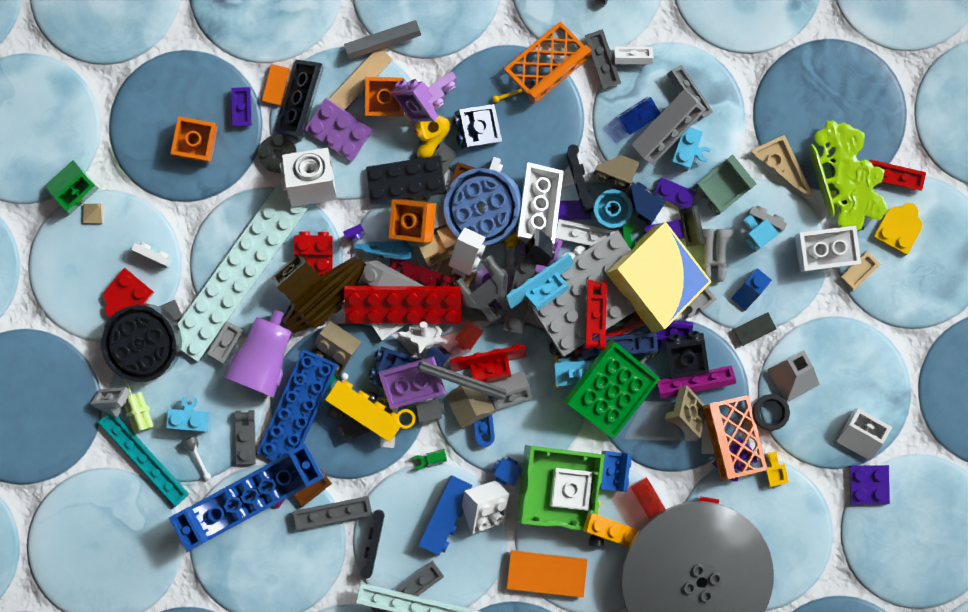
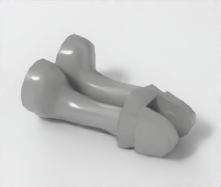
[701,229,733,282]

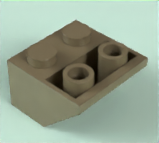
[593,155,640,189]
[310,321,361,378]

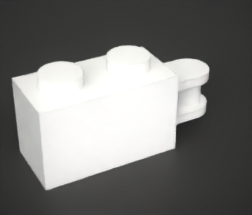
[449,228,486,279]

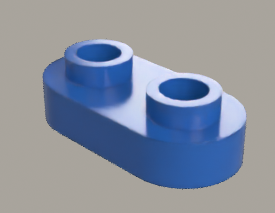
[474,414,495,447]

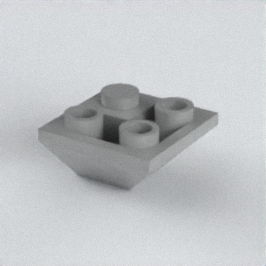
[767,350,820,402]

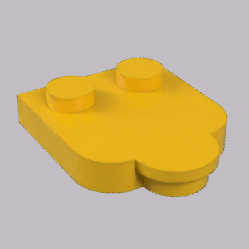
[873,203,923,255]

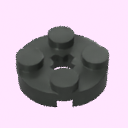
[258,134,297,173]

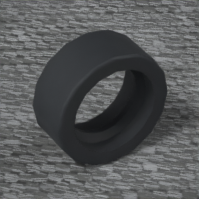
[753,394,790,431]

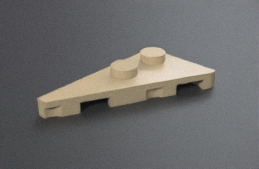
[751,135,813,198]

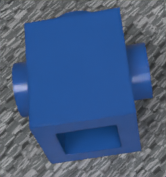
[492,456,522,486]

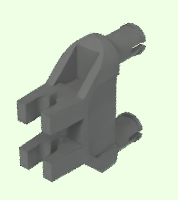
[452,255,512,322]

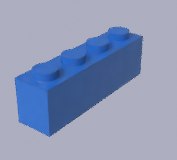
[418,475,472,555]

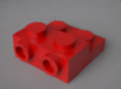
[294,231,334,275]

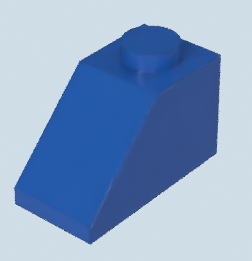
[731,268,772,311]

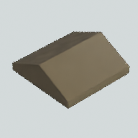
[446,385,496,429]

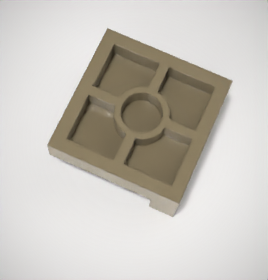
[665,385,705,441]

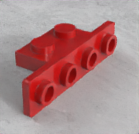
[449,345,527,382]

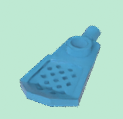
[354,241,413,260]

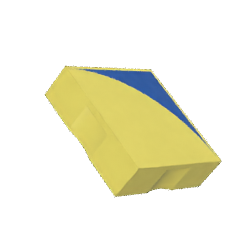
[606,222,711,333]

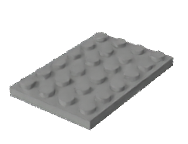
[525,231,635,357]

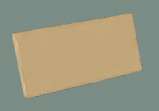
[839,251,881,291]

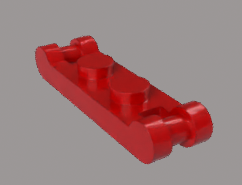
[585,280,607,350]

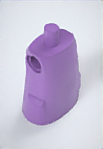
[223,309,292,397]

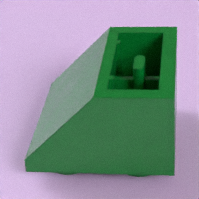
[45,160,99,214]

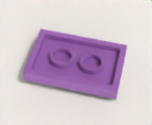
[305,98,373,162]
[379,356,446,409]

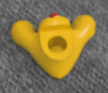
[405,113,452,158]

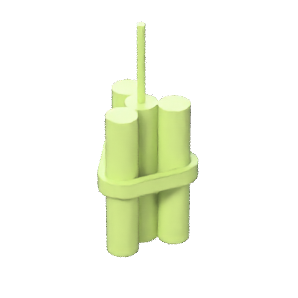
[124,378,154,433]

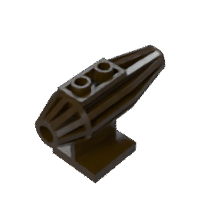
[272,253,366,334]

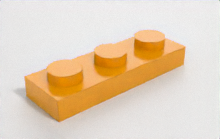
[583,512,638,547]

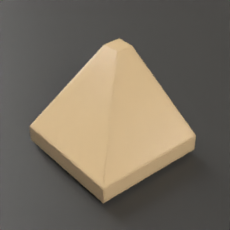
[83,203,103,224]

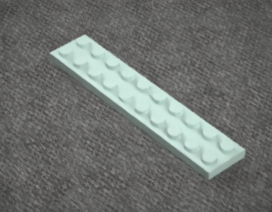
[178,184,310,362]

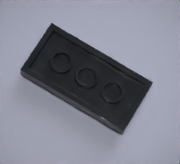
[366,155,446,205]

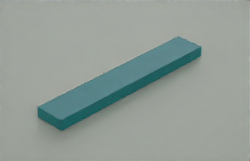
[97,413,190,507]

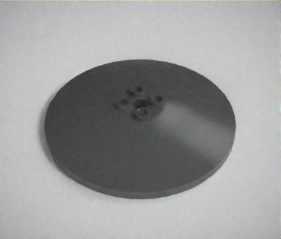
[621,501,774,612]

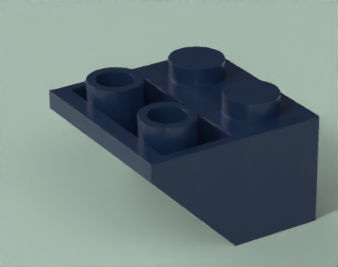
[628,182,666,225]

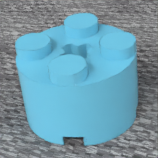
[593,189,632,230]

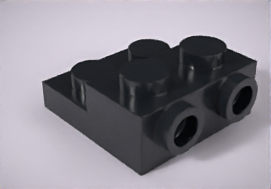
[665,331,709,379]

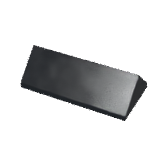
[274,59,324,140]

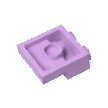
[428,72,457,111]

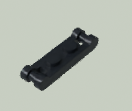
[566,144,595,214]
[361,509,385,579]

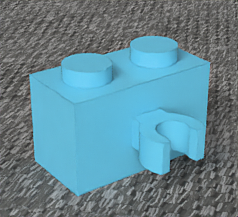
[671,127,711,170]
[743,214,779,251]
[554,357,593,386]
[166,397,210,431]

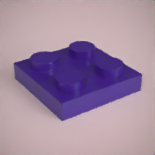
[849,465,890,504]

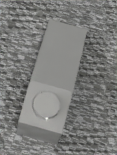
[360,260,423,286]

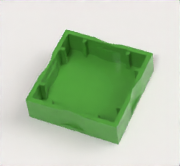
[515,445,605,530]

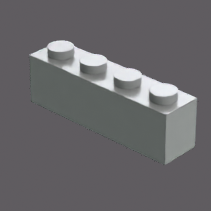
[632,89,706,165]

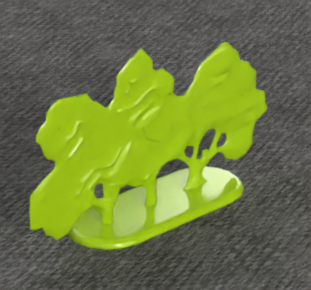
[809,121,888,230]

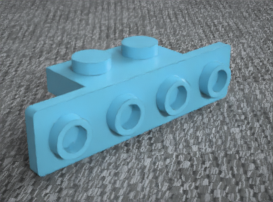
[505,253,574,311]

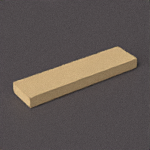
[329,49,393,110]

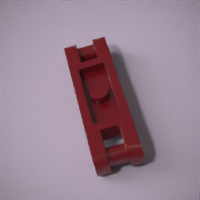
[389,258,453,286]

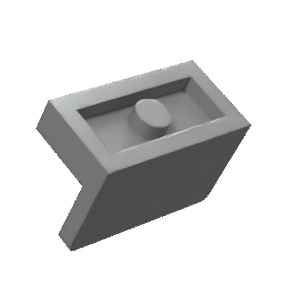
[488,371,533,411]

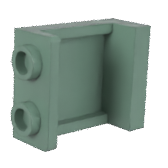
[695,154,757,214]

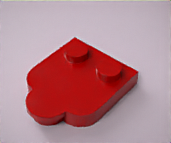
[104,267,155,317]

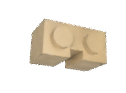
[417,226,458,267]

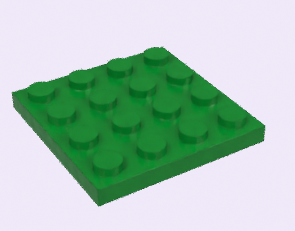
[564,339,660,440]

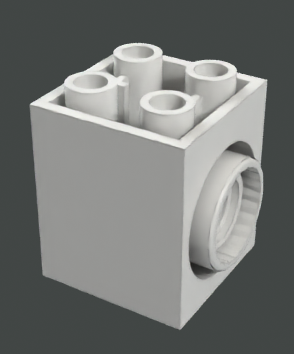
[280,148,337,207]

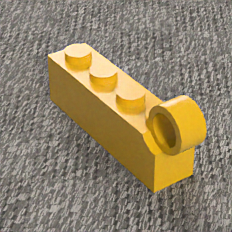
[325,380,416,442]

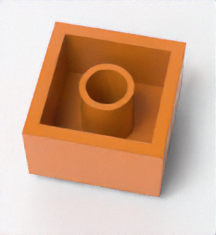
[364,77,404,117]
[171,116,218,163]
[388,199,436,242]

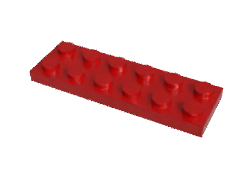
[344,286,461,324]

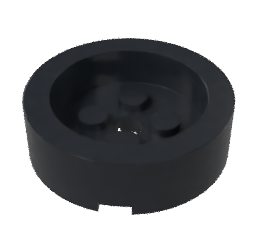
[101,303,182,383]

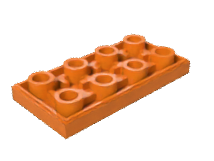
[507,550,588,598]

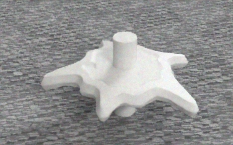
[398,322,447,354]

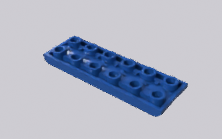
[257,349,338,461]

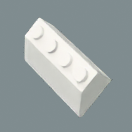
[517,163,563,244]

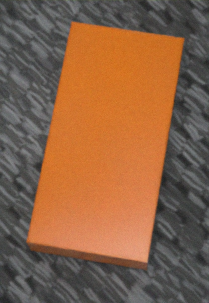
[262,64,290,106]

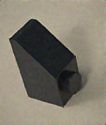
[524,228,555,266]

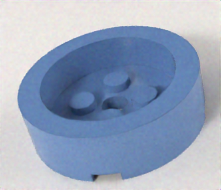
[444,168,522,246]

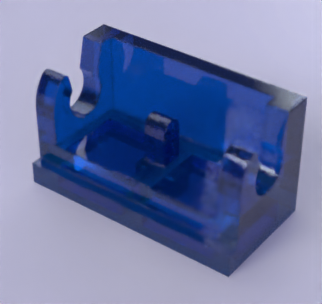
[616,96,661,135]

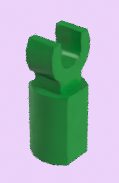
[413,449,447,470]

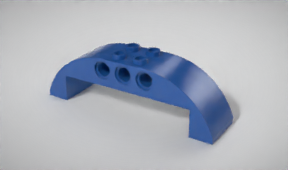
[169,443,324,552]

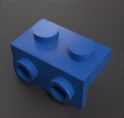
[599,450,632,492]

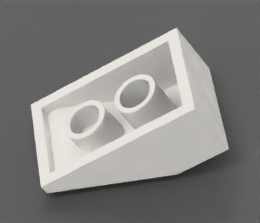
[795,226,861,272]

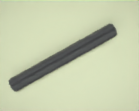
[417,361,507,400]

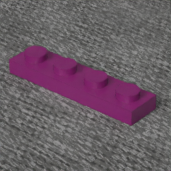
[657,365,736,399]

